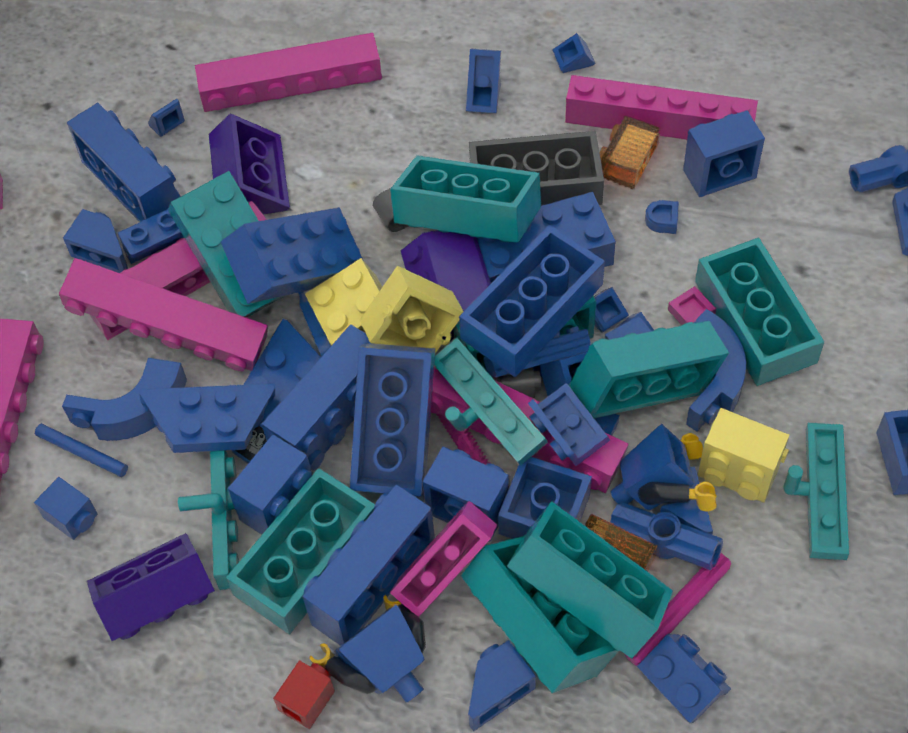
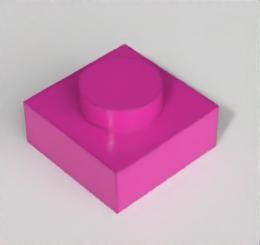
[668,286,716,325]

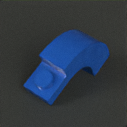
[686,309,746,432]
[62,358,187,441]

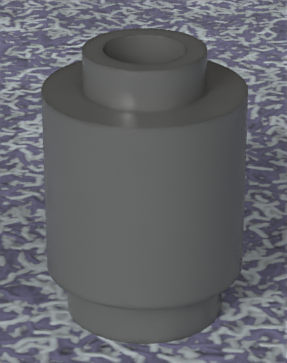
[493,367,541,398]

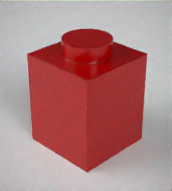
[273,660,335,730]

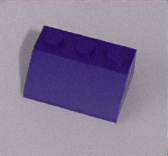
[208,113,290,215]
[400,230,491,341]
[86,533,215,641]

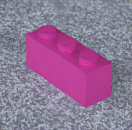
[390,501,497,616]

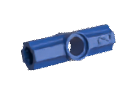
[848,145,908,193]
[609,502,723,570]

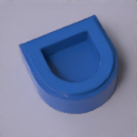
[645,200,679,234]

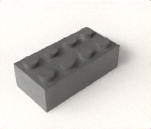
[469,131,604,206]

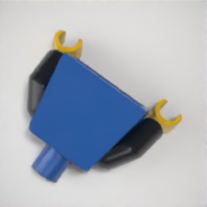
[610,424,717,511]
[309,595,426,703]

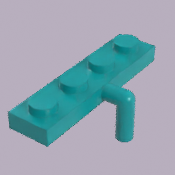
[434,338,548,466]
[783,423,849,560]
[178,450,239,590]

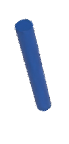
[35,423,128,477]

